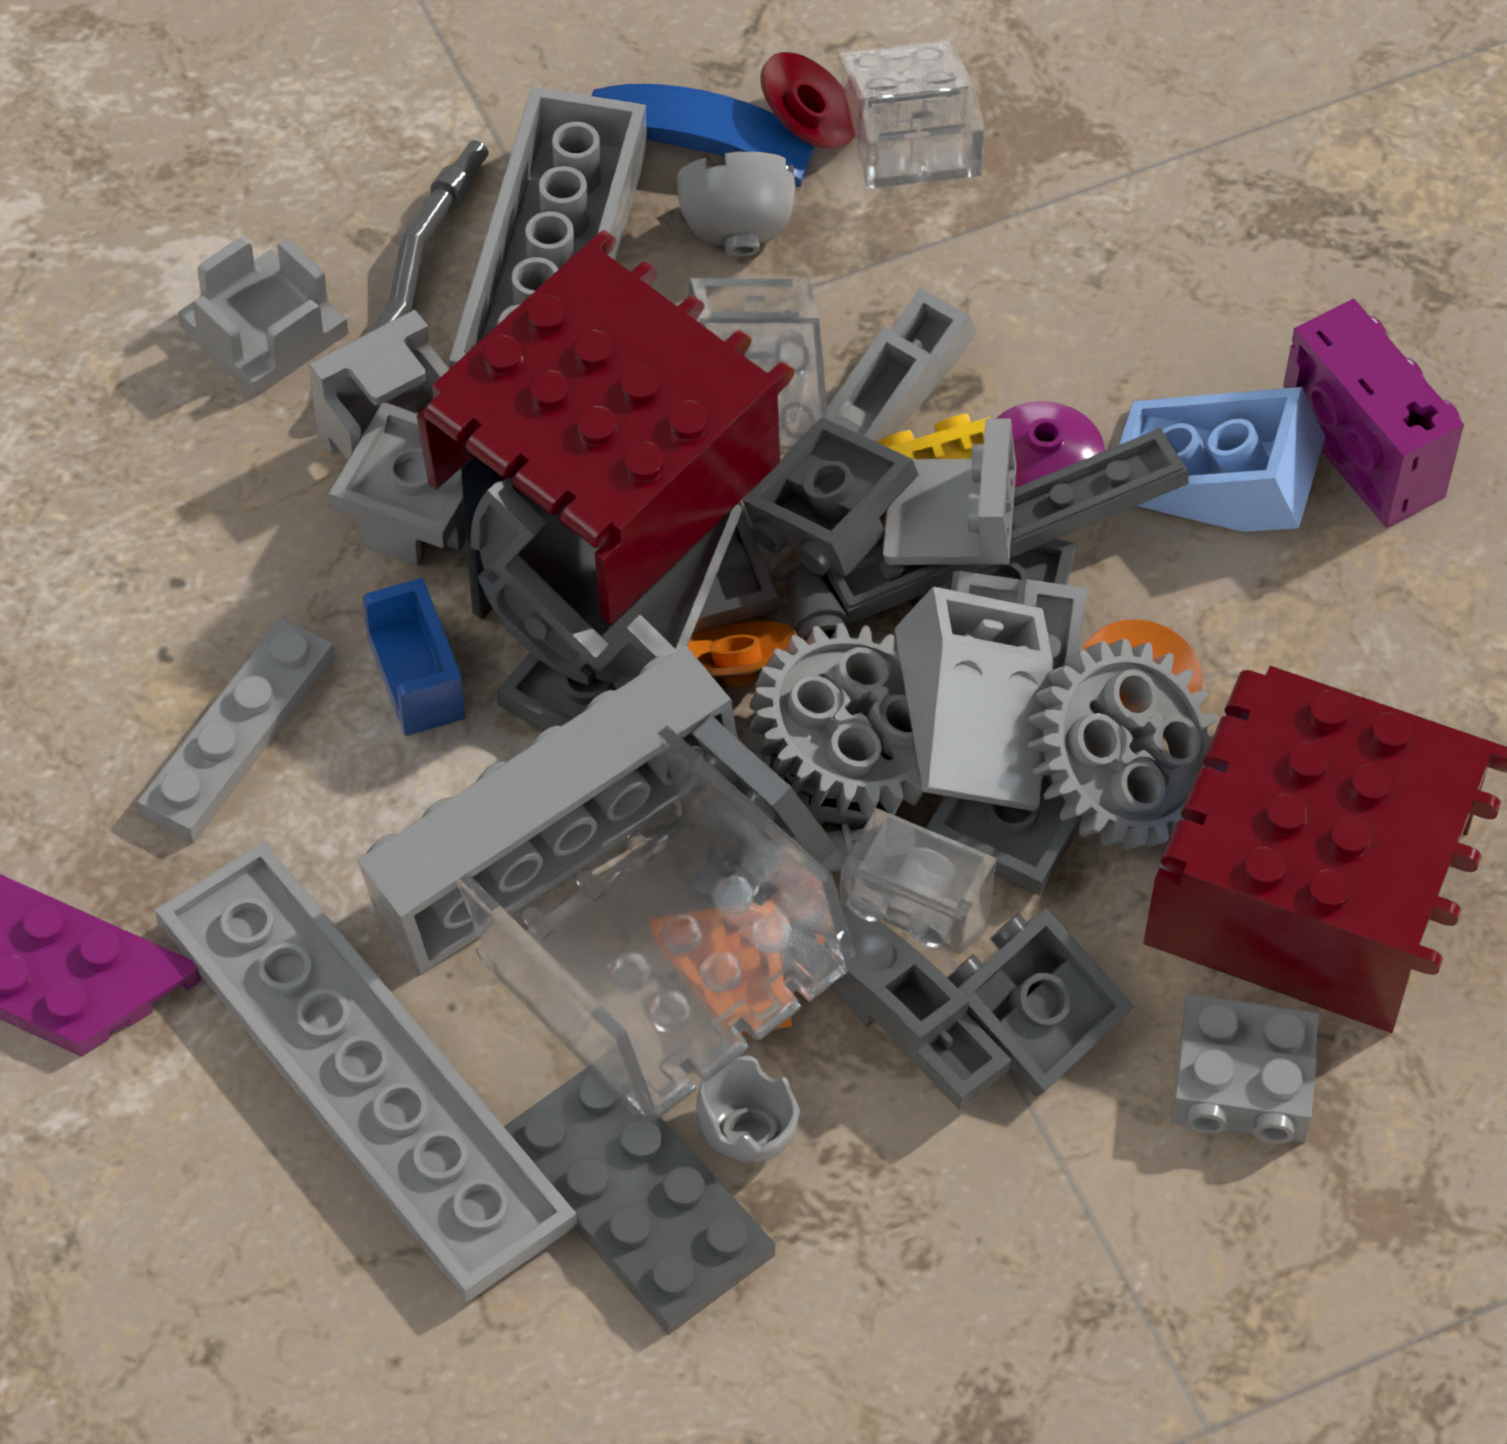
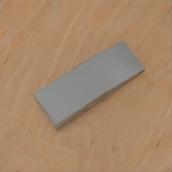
[819,288,976,442]

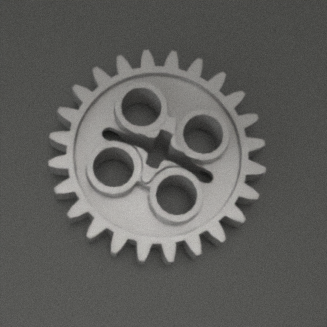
[749,623,923,818]
[1028,639,1219,850]

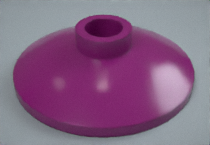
[996,401,1105,488]

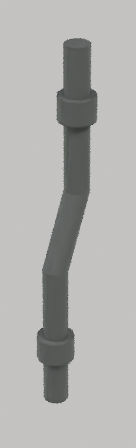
[367,140,489,334]

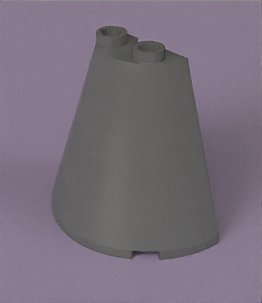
[471,476,743,690]

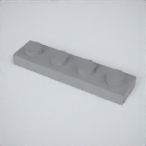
[137,617,335,843]

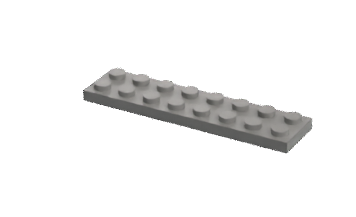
[155,841,577,1303]

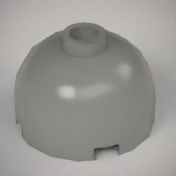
[676,152,796,257]

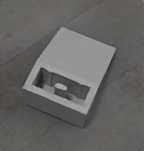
[895,587,1053,811]

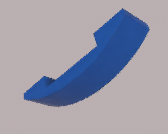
[591,83,815,188]

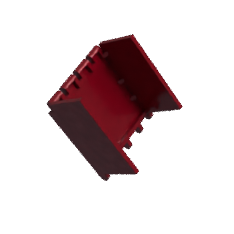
[416,230,795,625]
[1143,665,1507,1033]

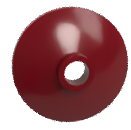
[760,52,858,150]

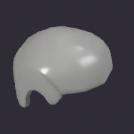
[696,1056,800,1163]

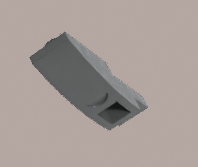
[780,893,1012,1110]

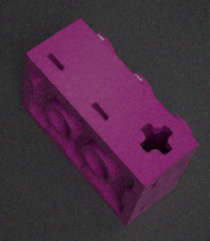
[1283,298,1464,529]

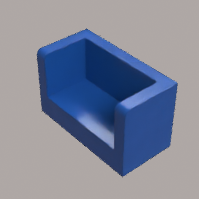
[363,577,465,736]

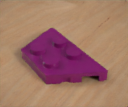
[0,874,202,1057]

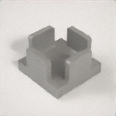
[178,237,349,398]
[309,310,449,461]
[329,402,473,565]

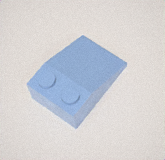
[1119,387,1325,532]

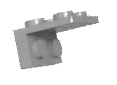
[883,418,1017,565]

